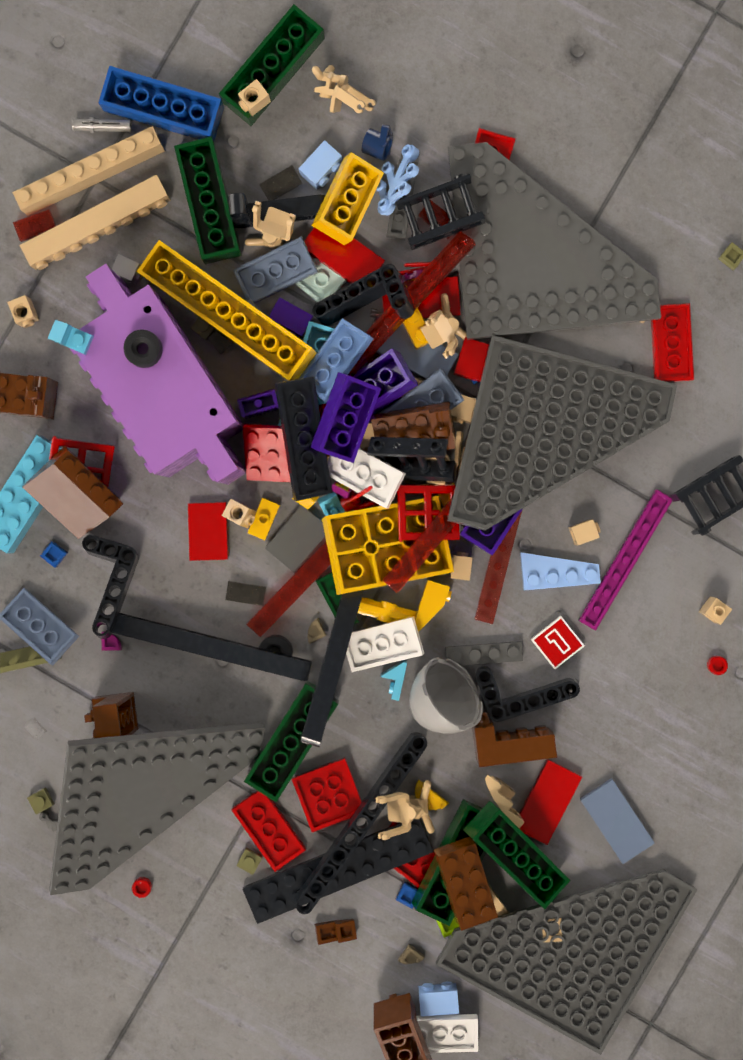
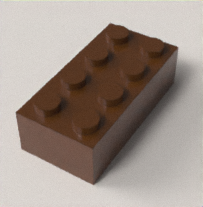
[434,837,498,931]

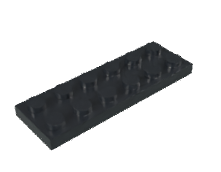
[274,377,332,501]

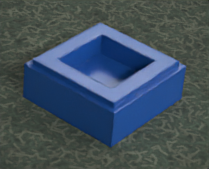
[40,541,68,568]
[395,882,418,909]

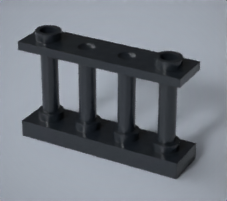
[396,174,485,250]
[367,437,457,482]
[669,455,743,536]

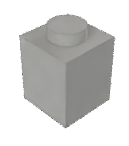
[112,254,142,285]

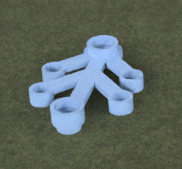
[376,144,419,216]

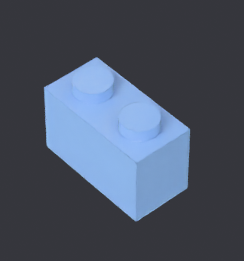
[299,140,342,190]
[418,981,459,1017]

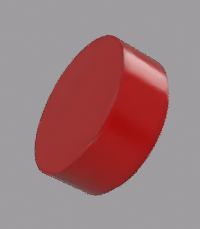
[707,655,728,675]
[132,877,152,898]

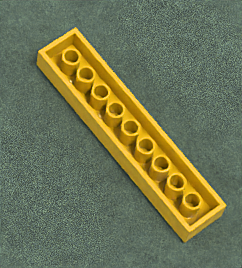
[136,240,317,381]

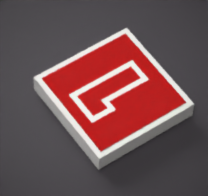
[531,616,585,669]

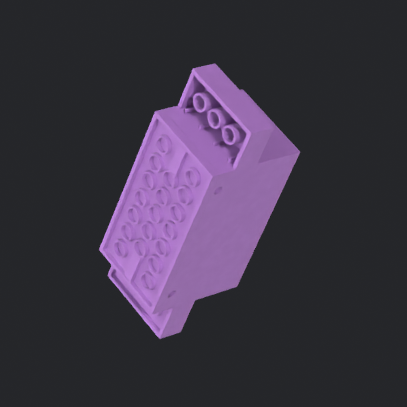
[69,264,246,485]

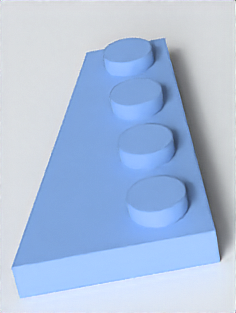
[520,552,601,591]

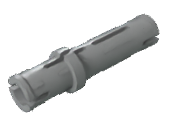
[72,117,132,133]

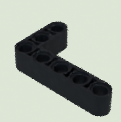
[227,193,325,228]
[312,264,415,326]
[82,535,139,639]
[476,666,580,722]

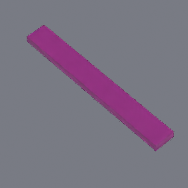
[578,489,672,631]

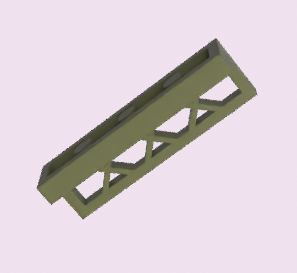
[0,646,62,673]

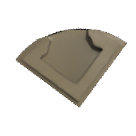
[307,618,327,644]
[398,944,425,964]

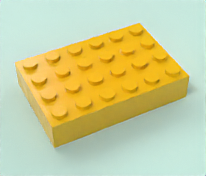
[322,496,454,595]

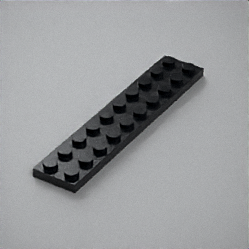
[242,819,433,924]

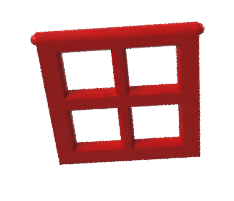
[49,436,115,487]
[397,485,460,542]

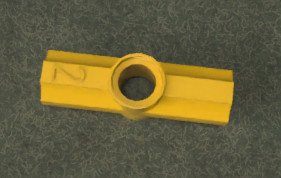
[358,597,417,623]

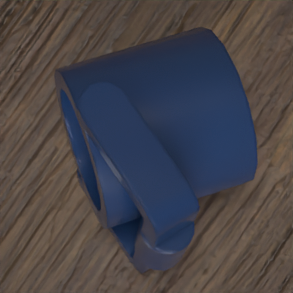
[361,125,393,161]

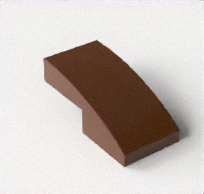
[314,919,357,945]

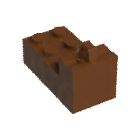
[0,373,58,420]
[371,401,456,457]
[84,692,139,738]
[472,712,557,767]
[374,993,432,1060]

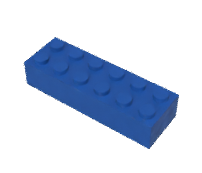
[98,66,224,141]

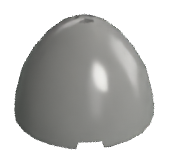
[410,657,483,734]

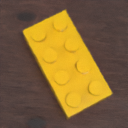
[311,152,384,245]

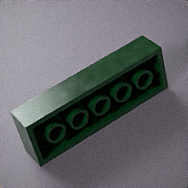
[219,4,325,126]
[174,137,242,265]
[244,681,339,802]
[412,799,486,926]
[463,801,571,910]

